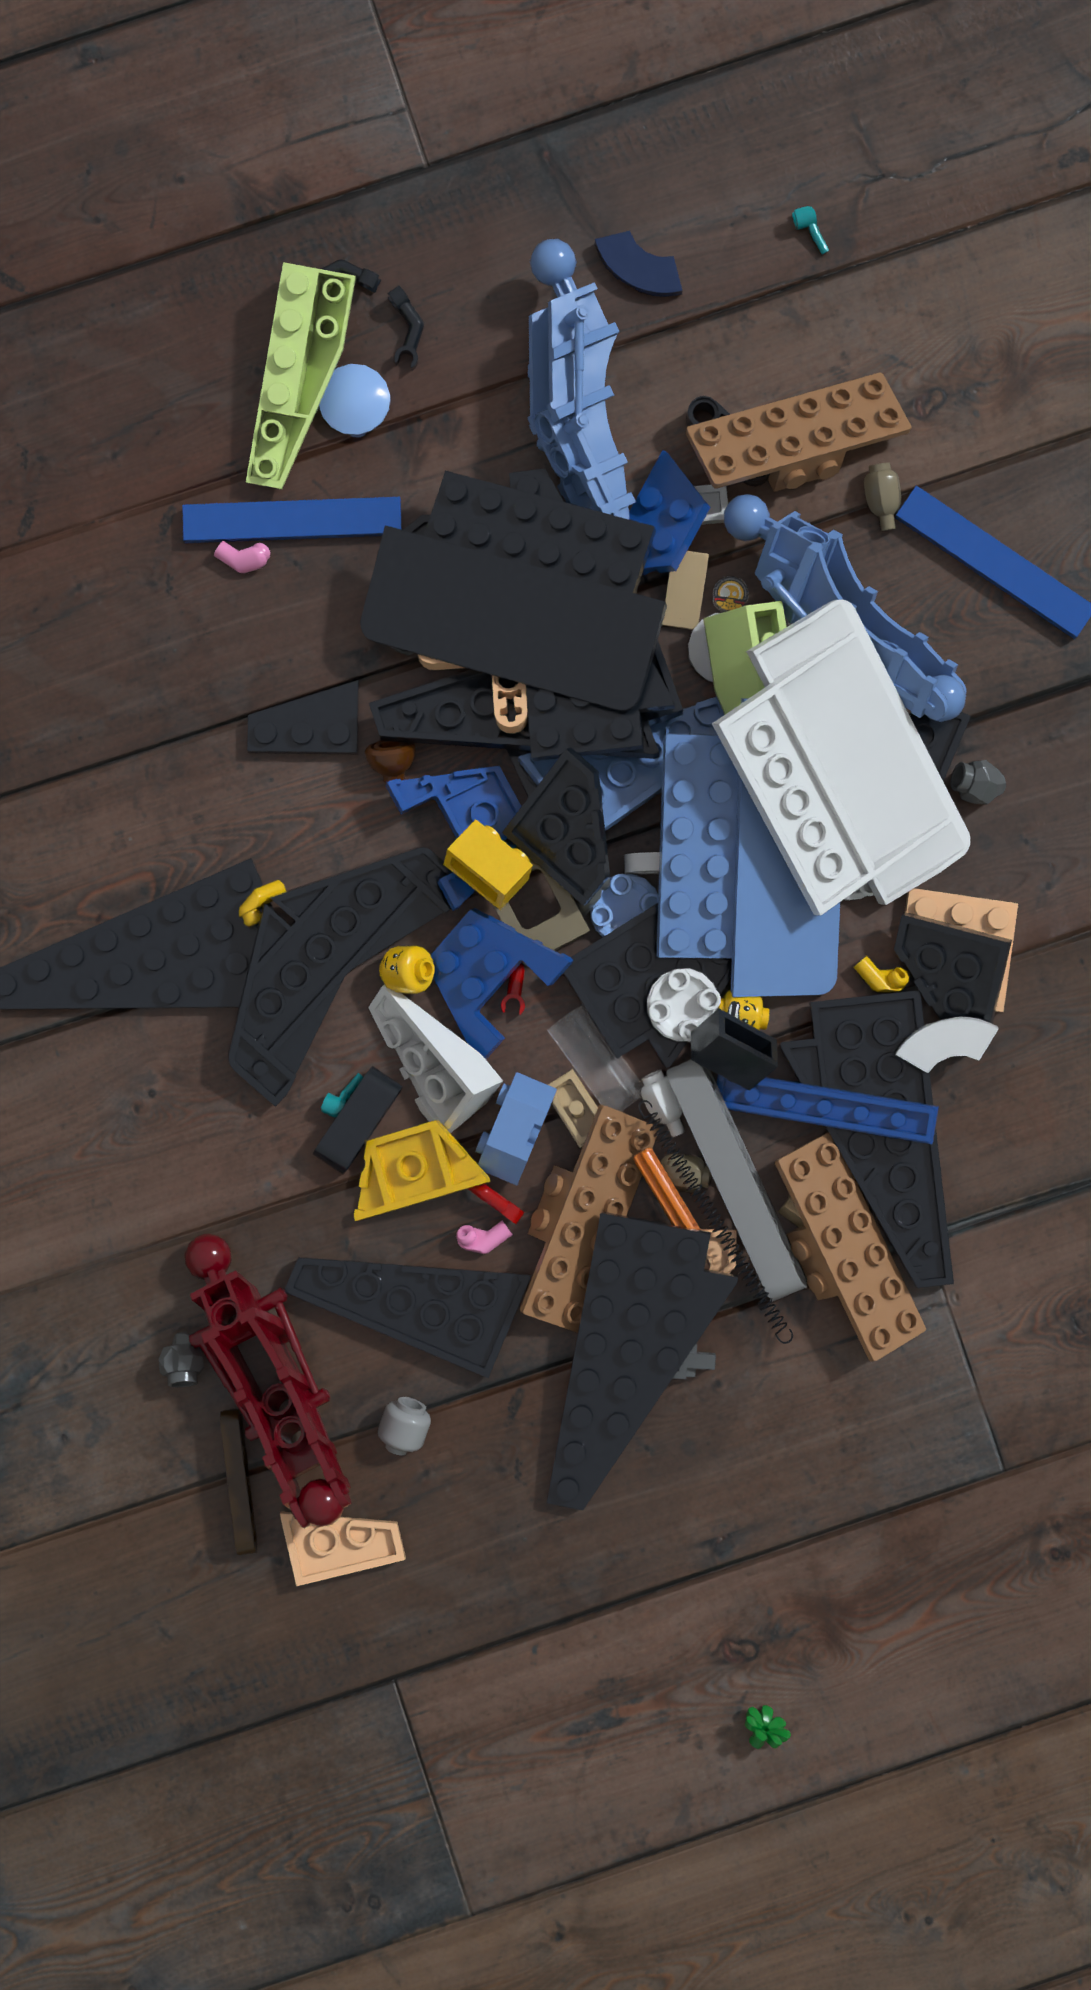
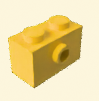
[443,819,533,910]

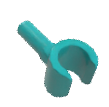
[792,206,829,255]
[321,1073,364,1117]

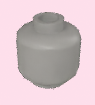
[378,1397,431,1455]

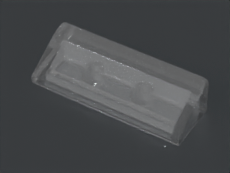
[547,1005,643,1112]

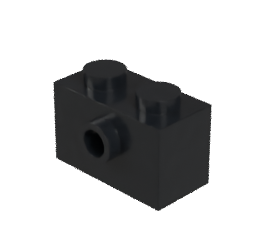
[691,1008,778,1091]

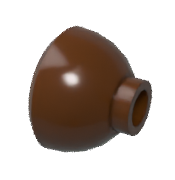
[365,740,416,783]

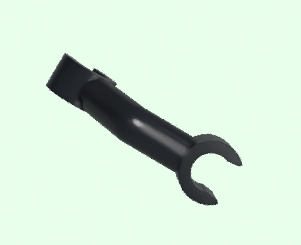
[321,259,381,293]
[387,285,424,371]

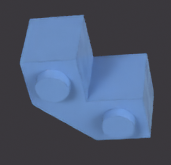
[475,1072,557,1185]

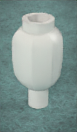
[641,1070,685,1137]

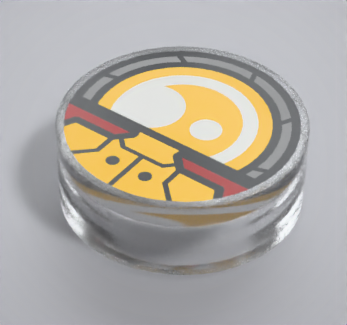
[712,576,749,613]

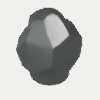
[950,760,1006,804]
[158,1332,204,1388]

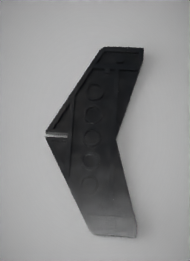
[227,847,453,1107]

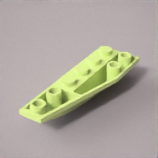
[246,262,356,489]
[703,601,786,715]

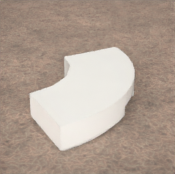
[896,1017,998,1073]

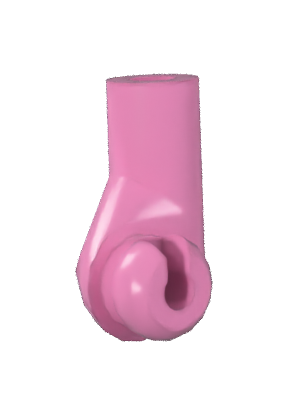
[214,541,270,573]
[456,1221,513,1254]

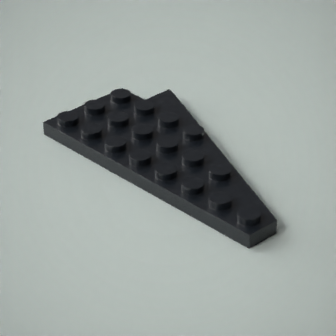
[0,858,276,1010]
[563,903,732,1068]
[779,990,954,1288]
[547,1211,738,1510]

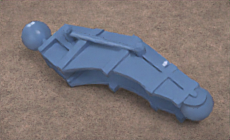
[527,239,636,519]
[723,494,967,722]

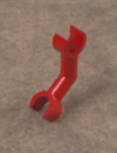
[501,963,525,1015]
[468,1184,525,1224]

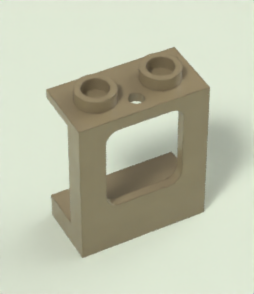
[493,856,590,967]

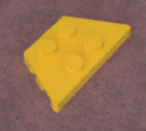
[354,1120,490,1221]

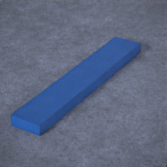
[895,485,1091,639]
[182,497,402,543]
[716,1074,939,1144]

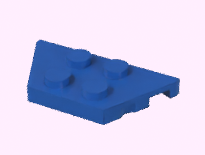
[629,450,711,575]

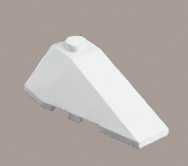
[368,984,503,1133]

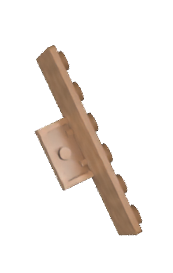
[686,373,912,492]
[520,1104,659,1333]
[775,1132,926,1362]

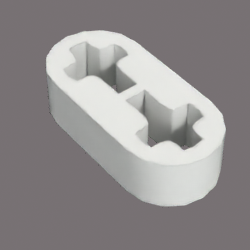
[624,852,660,874]

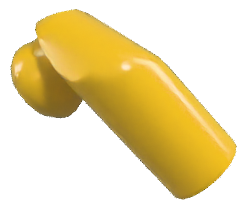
[239,880,286,927]
[853,956,909,993]

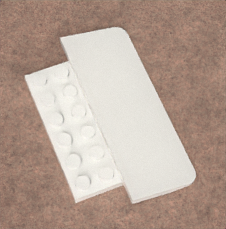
[712,600,970,916]

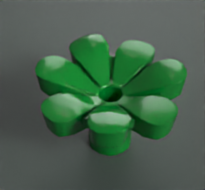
[745,1705,791,1749]

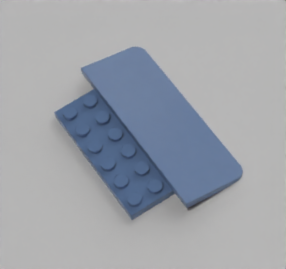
[656,698,840,997]

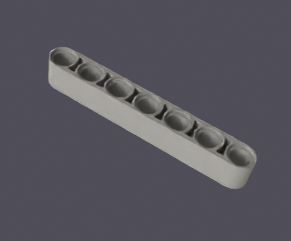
[667,1059,807,1302]

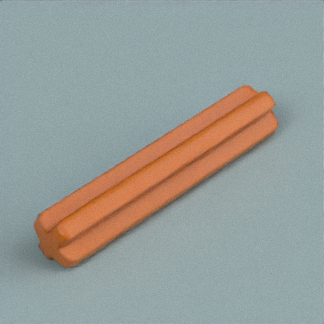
[633,1148,701,1230]

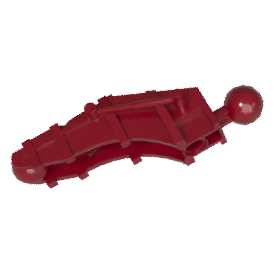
[185,1234,352,1528]

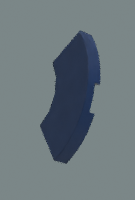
[595,231,683,297]

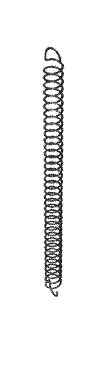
[638,1100,793,1344]

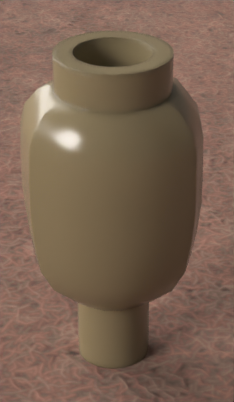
[864,463,901,531]
[660,1154,711,1193]

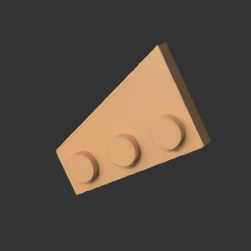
[280,1511,406,1586]

